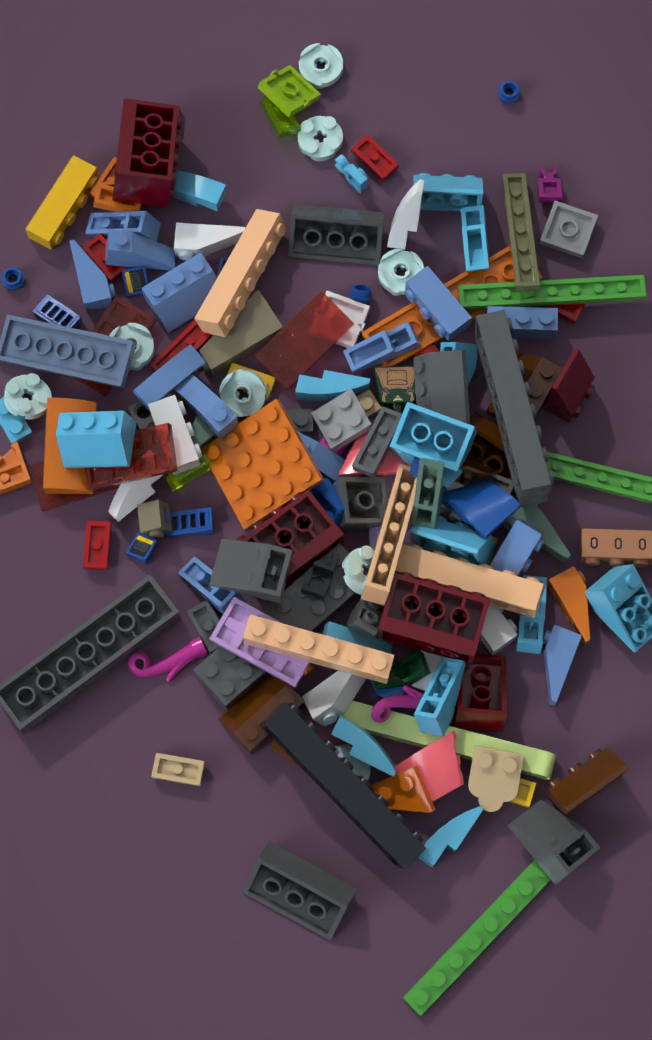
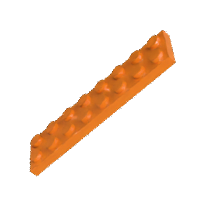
[361,246,543,367]

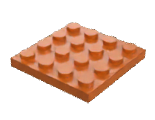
[201,399,324,530]

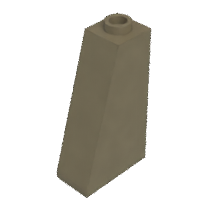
[199,290,284,377]

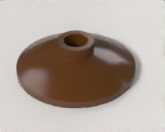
[460,457,494,479]

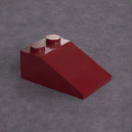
[545,348,595,423]
[454,654,507,732]

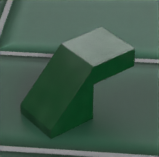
[373,650,431,690]

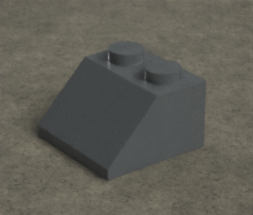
[332,477,388,531]

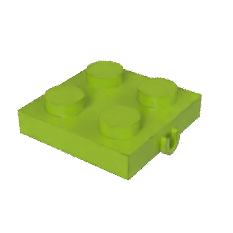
[258,65,321,117]

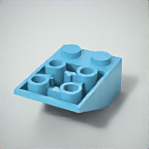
[584,564,652,652]

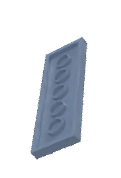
[0,314,137,388]

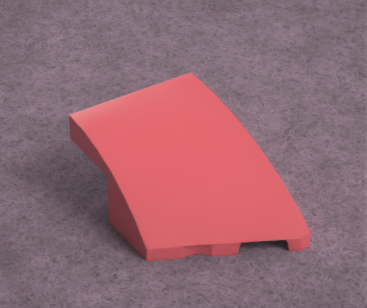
[338,431,411,477]
[395,731,464,812]

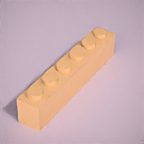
[194,209,287,337]
[361,464,417,606]
[395,544,544,618]
[243,614,394,684]

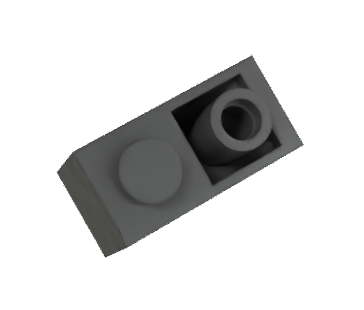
[346,599,385,638]

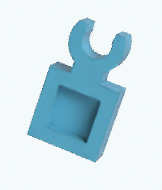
[335,154,368,194]

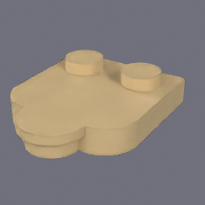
[468,745,524,812]

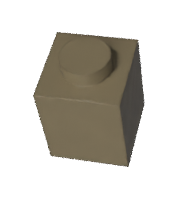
[137,500,172,539]

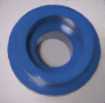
[498,81,521,103]
[1,267,25,290]
[349,284,372,304]

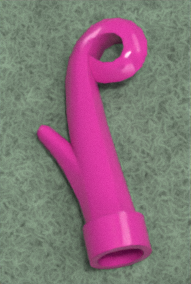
[128,637,208,682]
[371,685,424,723]

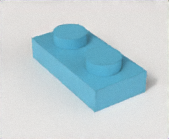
[0,397,33,444]

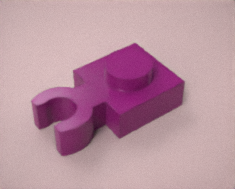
[537,165,563,202]

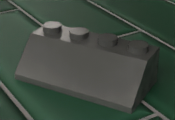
[288,204,385,266]
[413,350,470,424]
[243,841,357,941]

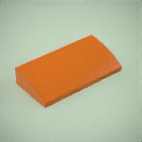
[43,397,97,494]

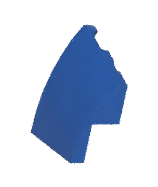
[442,480,521,539]

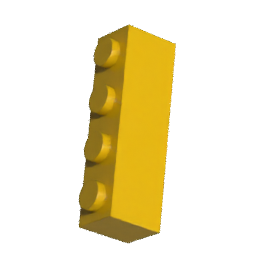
[26,155,99,250]

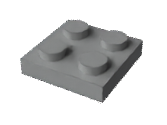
[539,201,598,259]
[311,389,372,452]

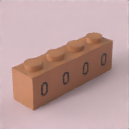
[579,529,652,568]

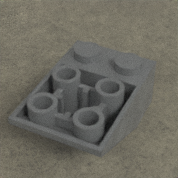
[209,539,293,603]
[508,800,600,885]

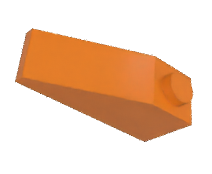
[547,566,590,647]

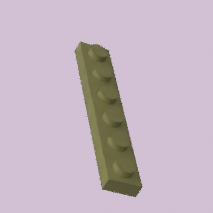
[502,173,540,292]

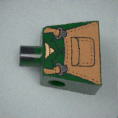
[374,366,416,414]

